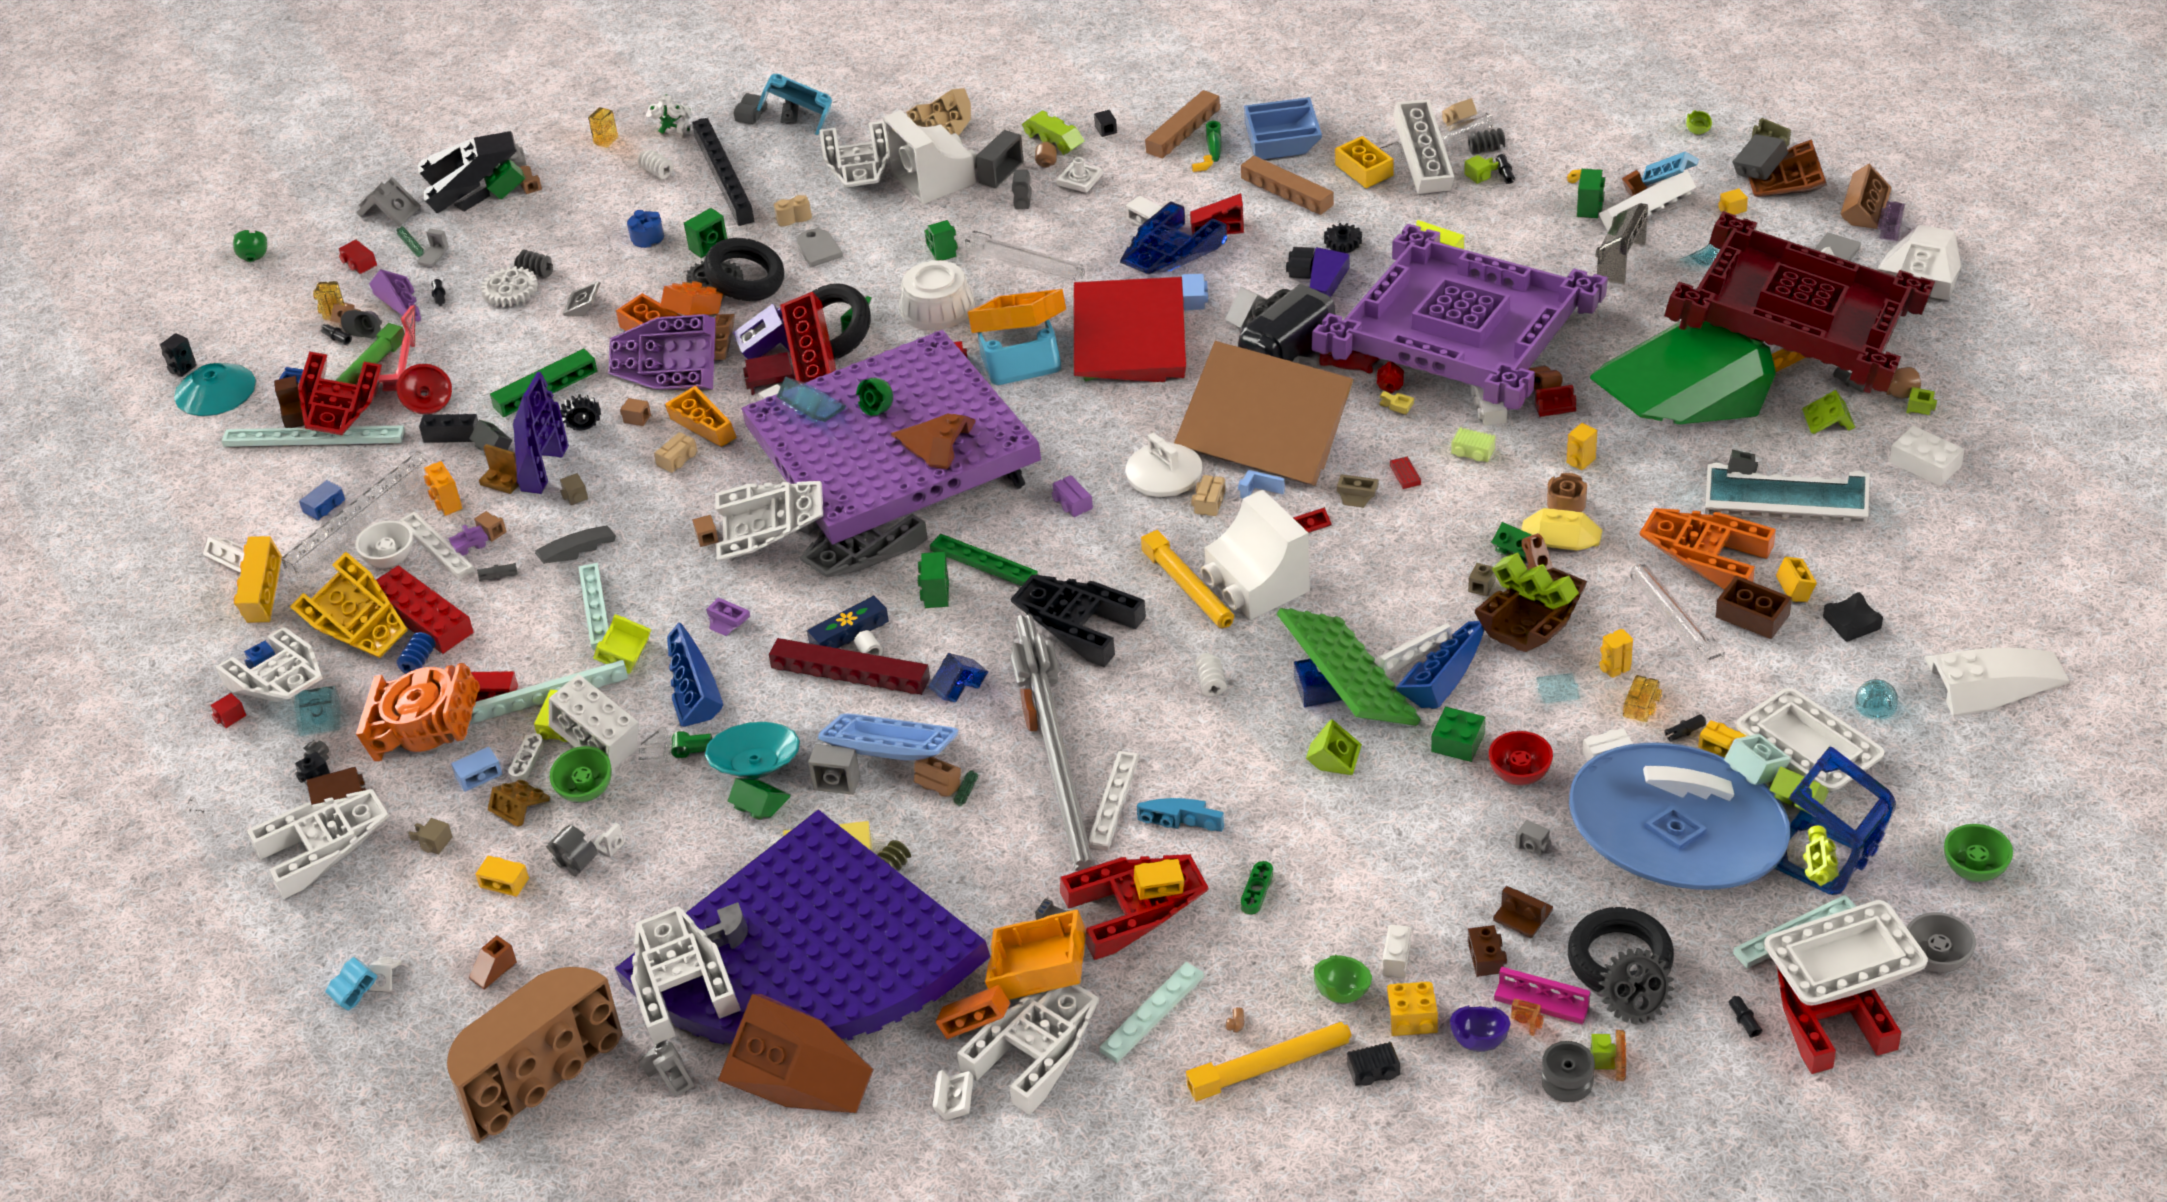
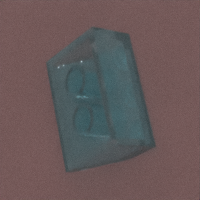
[776,377,846,422]

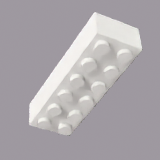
[1393,99,1454,194]

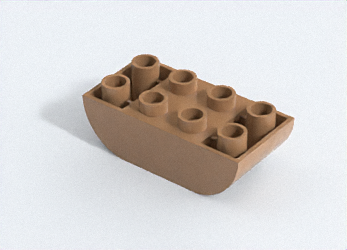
[447,967,623,1144]

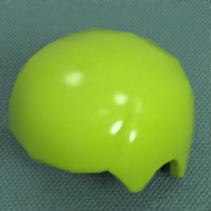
[1686,110,1712,135]

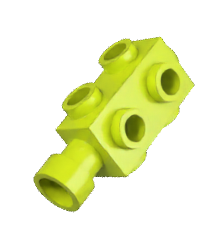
[1803,825,1839,886]

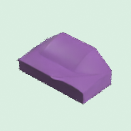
[706,597,750,636]

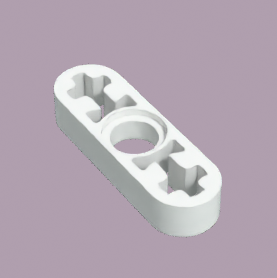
[509,733,544,782]

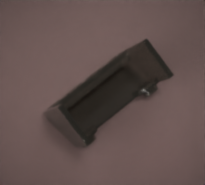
[1595,203,1648,285]

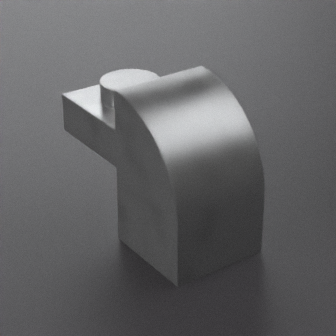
[702,902,748,949]

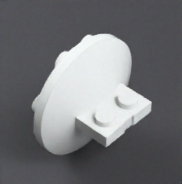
[1126,432,1202,497]

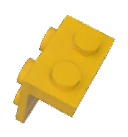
[1387,982,1438,1036]

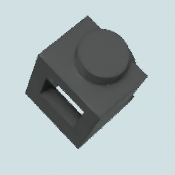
[1727,449,1758,475]

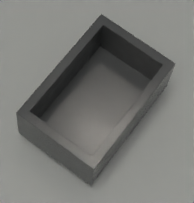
[976,130,1024,189]

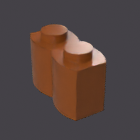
[1528,365,1563,390]

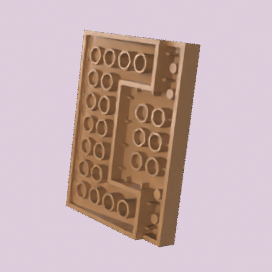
[1174,341,1354,486]

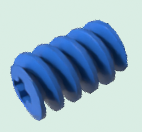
[397,632,436,674]

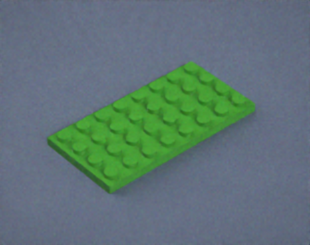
[1277,608,1421,726]

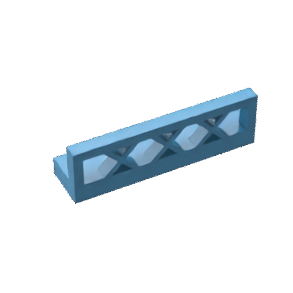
[1642,151,1699,186]

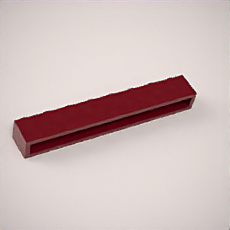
[768,638,930,695]

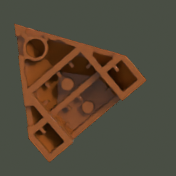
[891,413,976,469]

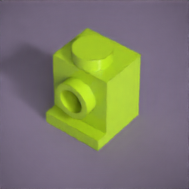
[1906,387,1937,415]
[1590,1034,1616,1070]

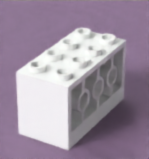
[549,674,639,770]

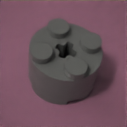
[546,825,598,876]

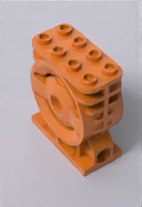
[356,663,480,761]

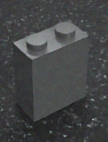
[1732,134,1789,180]

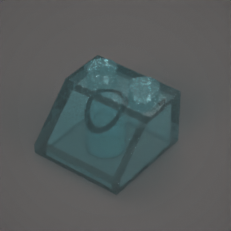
[294,685,341,736]

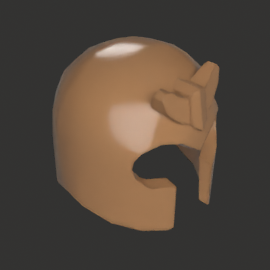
[1886,367,1921,399]

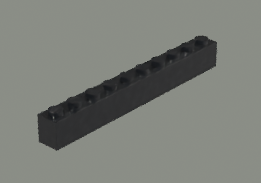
[692,118,755,226]

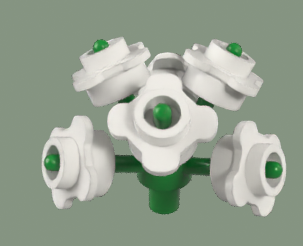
[646,94,692,138]

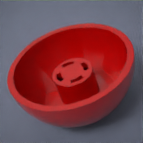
[1489,731,1553,786]

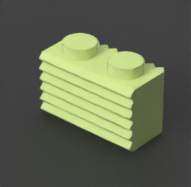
[1451,427,1496,462]

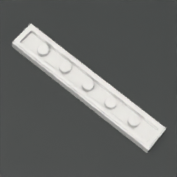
[399,512,475,580]
[1088,751,1139,851]

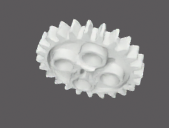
[481,266,538,307]

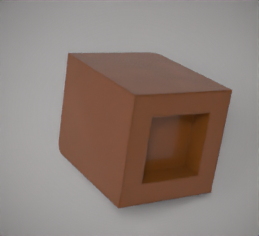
[1621,170,1647,197]

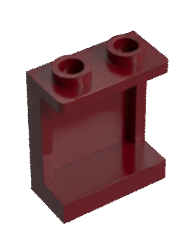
[743,352,795,395]

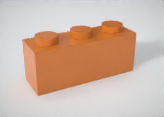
[935,985,1010,1039]

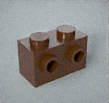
[1467,925,1507,977]

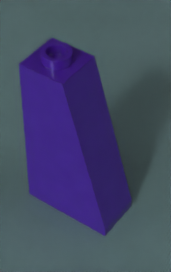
[1310,247,1350,297]

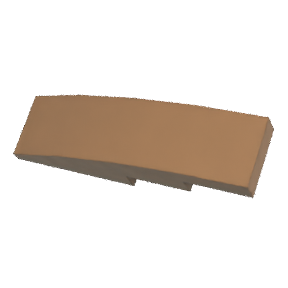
[714,314,735,360]

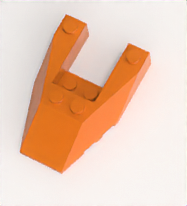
[1639,508,1776,590]

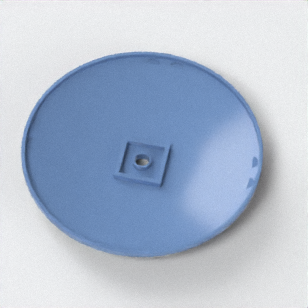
[1569,743,1790,890]

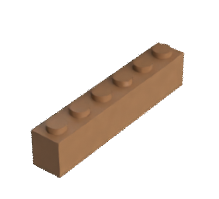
[1145,90,1221,159]
[1241,155,1334,215]

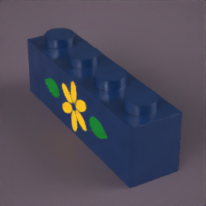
[806,595,889,648]

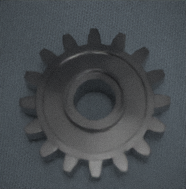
[1324,223,1362,253]
[560,394,601,431]

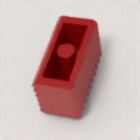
[339,239,377,274]

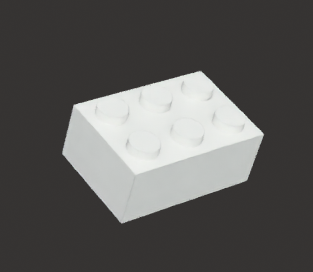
[1889,426,1965,486]

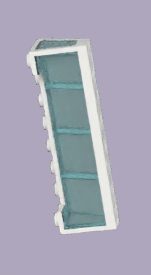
[1705,463,1870,524]

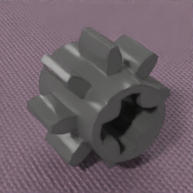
[303,740,330,761]

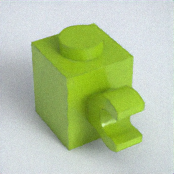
[1464,155,1499,184]

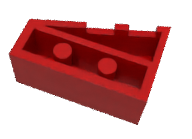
[1190,193,1244,238]

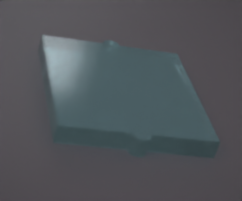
[1536,673,1580,704]

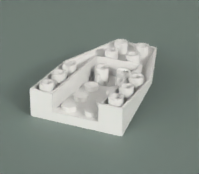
[1877,225,1961,301]

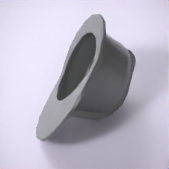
[341,310,382,339]

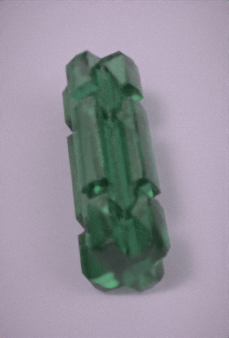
[953,770,978,806]

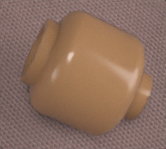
[1035,142,1057,168]

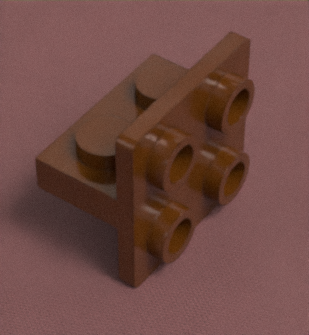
[1493,886,1553,938]

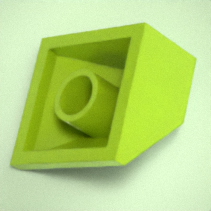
[1306,719,1362,775]

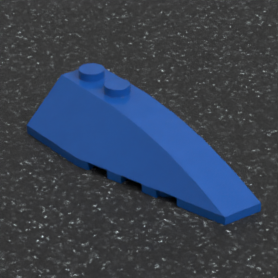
[1396,621,1485,709]
[667,622,724,727]

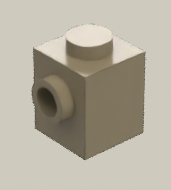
[560,473,588,505]
[1468,563,1495,597]

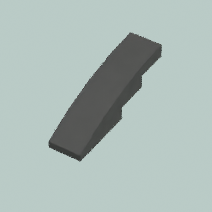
[535,525,616,564]

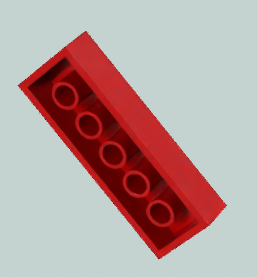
[780,291,836,386]
[376,565,474,654]

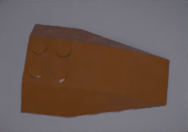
[1474,567,1587,652]

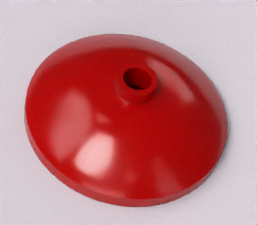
[396,364,452,414]

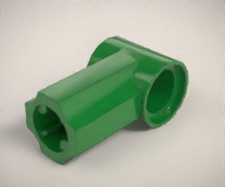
[671,731,713,758]

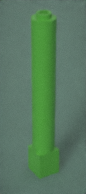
[335,323,405,385]

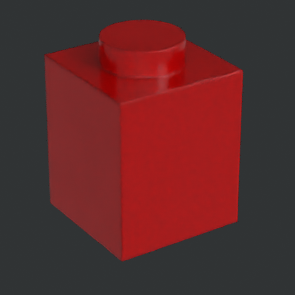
[210,693,247,728]

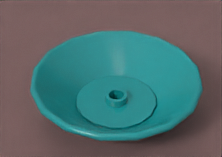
[174,363,256,416]
[705,722,800,779]

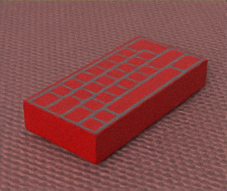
[1390,456,1421,489]

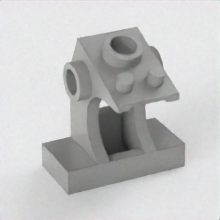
[638,1040,695,1097]

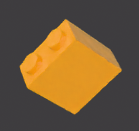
[423,461,463,516]

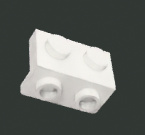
[933,1070,974,1120]

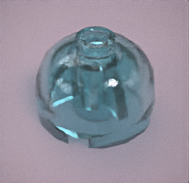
[1855,679,1898,720]

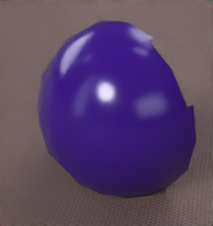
[1450,1005,1511,1052]

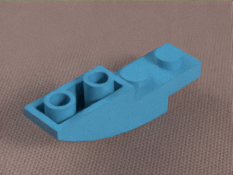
[1137,798,1224,832]

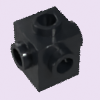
[295,751,330,785]

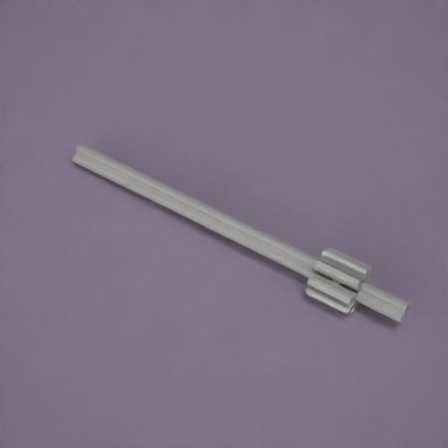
[1010,614,1093,871]

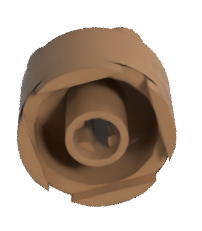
[1547,473,1587,512]

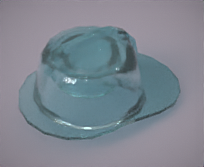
[1680,244,1720,266]

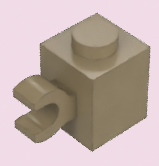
[408,818,453,855]

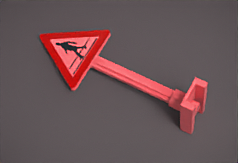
[379,305,415,391]

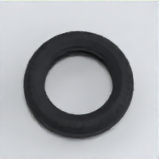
[704,238,784,301]
[813,283,871,359]
[1568,907,1674,995]

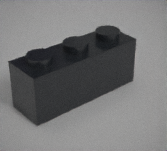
[419,414,478,443]

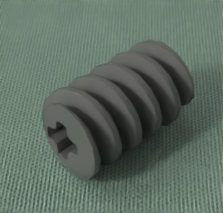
[1468,128,1505,154]
[514,249,553,278]

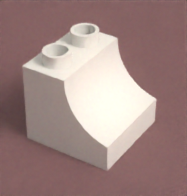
[883,110,977,204]
[1200,489,1310,620]

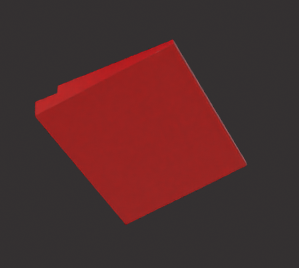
[1073,277,1186,382]

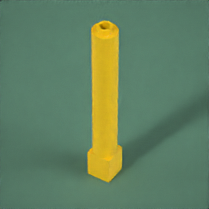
[1141,529,1234,629]
[1186,1022,1352,1102]

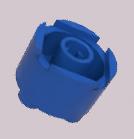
[627,210,664,248]

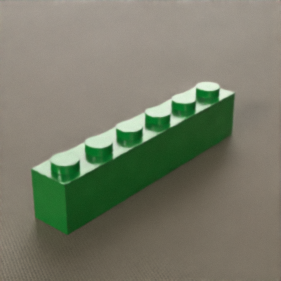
[490,348,598,418]

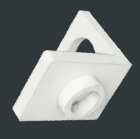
[593,823,624,857]
[369,957,401,992]

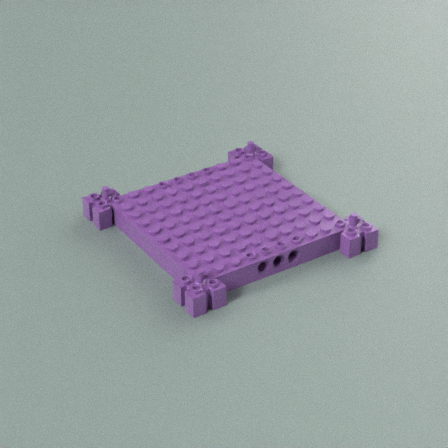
[1312,224,1608,410]

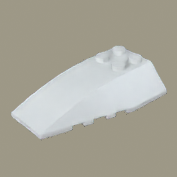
[715,481,823,562]
[1925,648,2070,717]

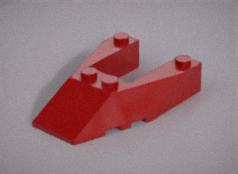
[298,351,382,435]
[1060,854,1209,960]
[1776,965,1902,1074]

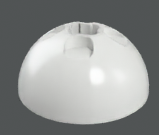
[355,521,413,568]

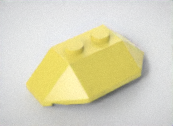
[1521,508,1602,551]

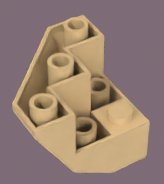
[906,88,971,136]

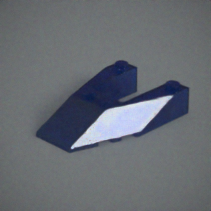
[1120,201,1227,275]

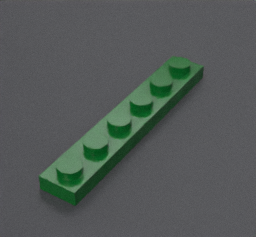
[930,533,1038,586]

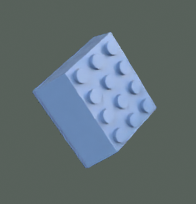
[1244,97,1322,160]

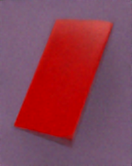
[1293,507,1332,533]

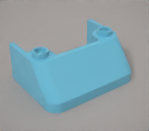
[757,74,832,135]
[978,319,1061,385]

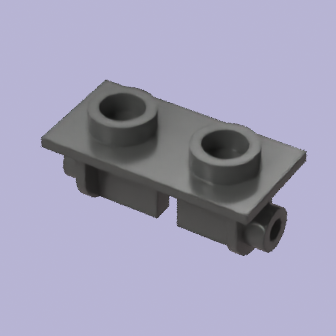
[780,99,799,123]

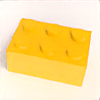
[1335,136,1394,188]

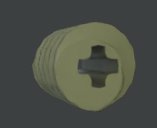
[877,840,911,871]

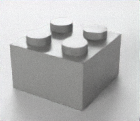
[808,744,861,795]

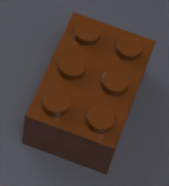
[1715,576,1792,639]

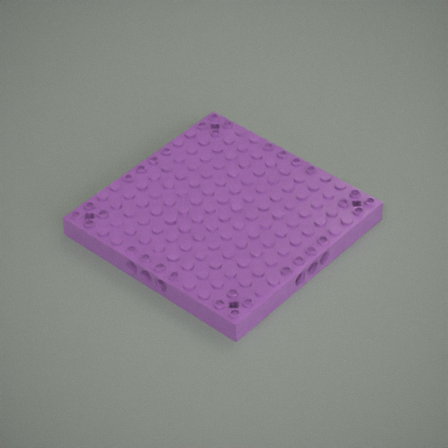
[741,330,1041,545]

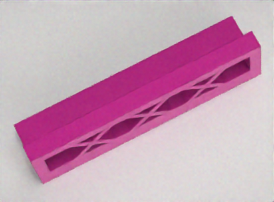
[1494,967,1591,1025]

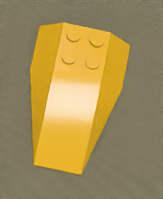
[289,552,408,658]

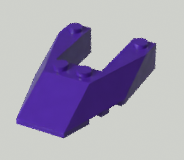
[513,372,569,494]

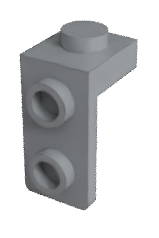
[417,228,449,267]

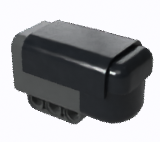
[1238,284,1336,362]

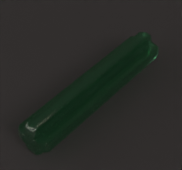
[396,226,425,257]

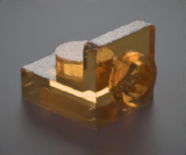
[1511,998,1544,1036]

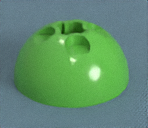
[549,746,612,803]
[1944,824,2013,882]

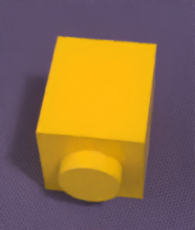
[1718,188,1748,215]

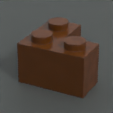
[274,376,304,428]

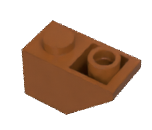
[469,935,517,990]

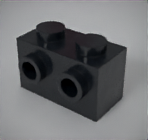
[160,333,197,377]

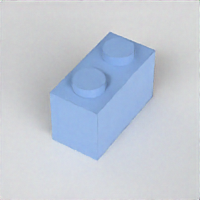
[1182,274,1208,310]
[451,747,503,792]

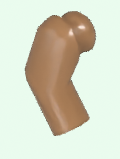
[1226,1007,1244,1032]

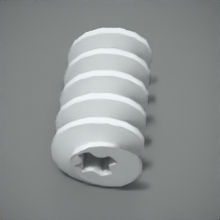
[637,150,674,179]
[1195,653,1227,697]

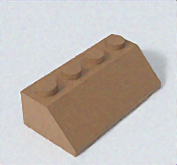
[1841,163,1892,229]

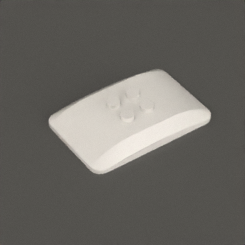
[1736,688,1884,791]
[1764,900,1928,1005]

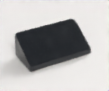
[454,186,490,212]

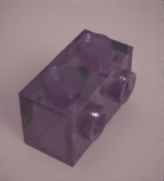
[1878,201,1905,241]

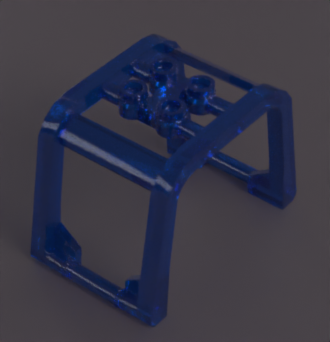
[1774,746,1896,895]

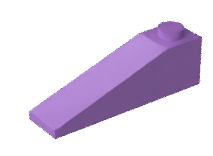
[369,269,421,322]

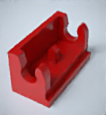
[1535,385,1577,417]

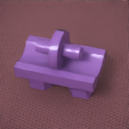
[449,524,489,556]

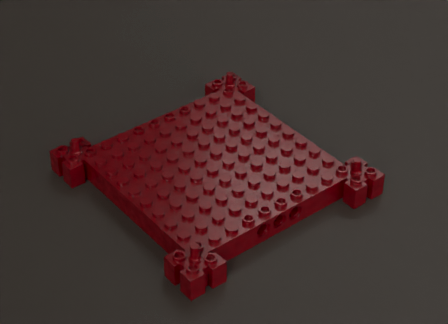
[1664,211,1935,393]

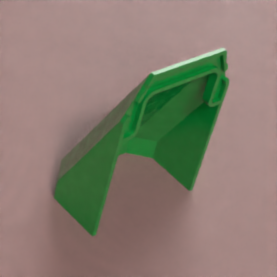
[1590,321,1776,425]

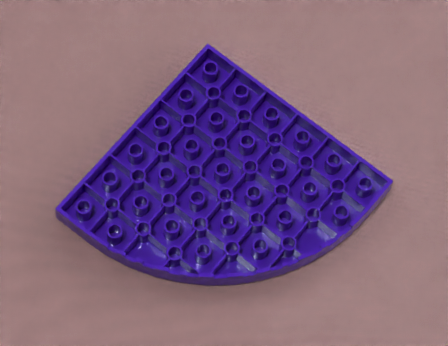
[615,809,991,1045]

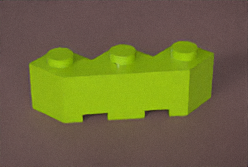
[1021,110,1085,155]
[1492,553,1579,609]

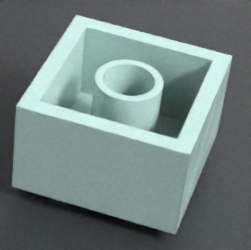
[1724,734,1791,785]

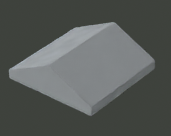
[563,281,601,316]

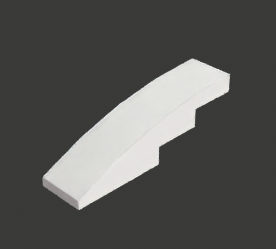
[1643,766,1734,801]

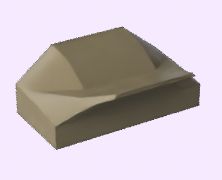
[1337,474,1379,508]

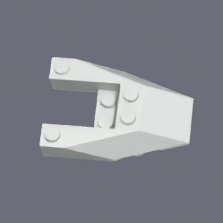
[819,121,889,188]
[216,627,323,702]
[247,789,389,899]
[631,906,741,1045]
[957,984,1099,1115]

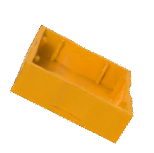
[968,289,1066,333]
[985,909,1086,1000]

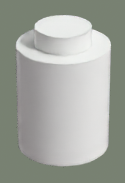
[854,630,883,656]

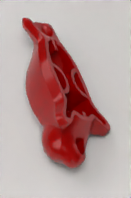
[1319,350,1381,374]

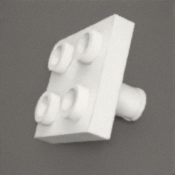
[1056,157,1103,193]

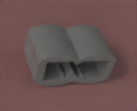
[734,93,768,124]
[1012,169,1032,209]

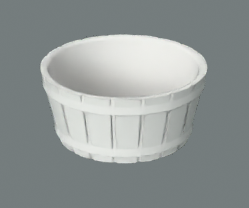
[899,260,975,330]

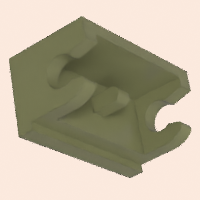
[1751,118,1791,147]

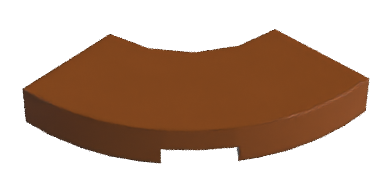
[1020,688,1038,731]

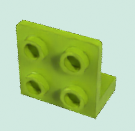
[1802,390,1856,434]

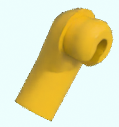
[1192,155,1214,172]
[1567,169,1581,183]

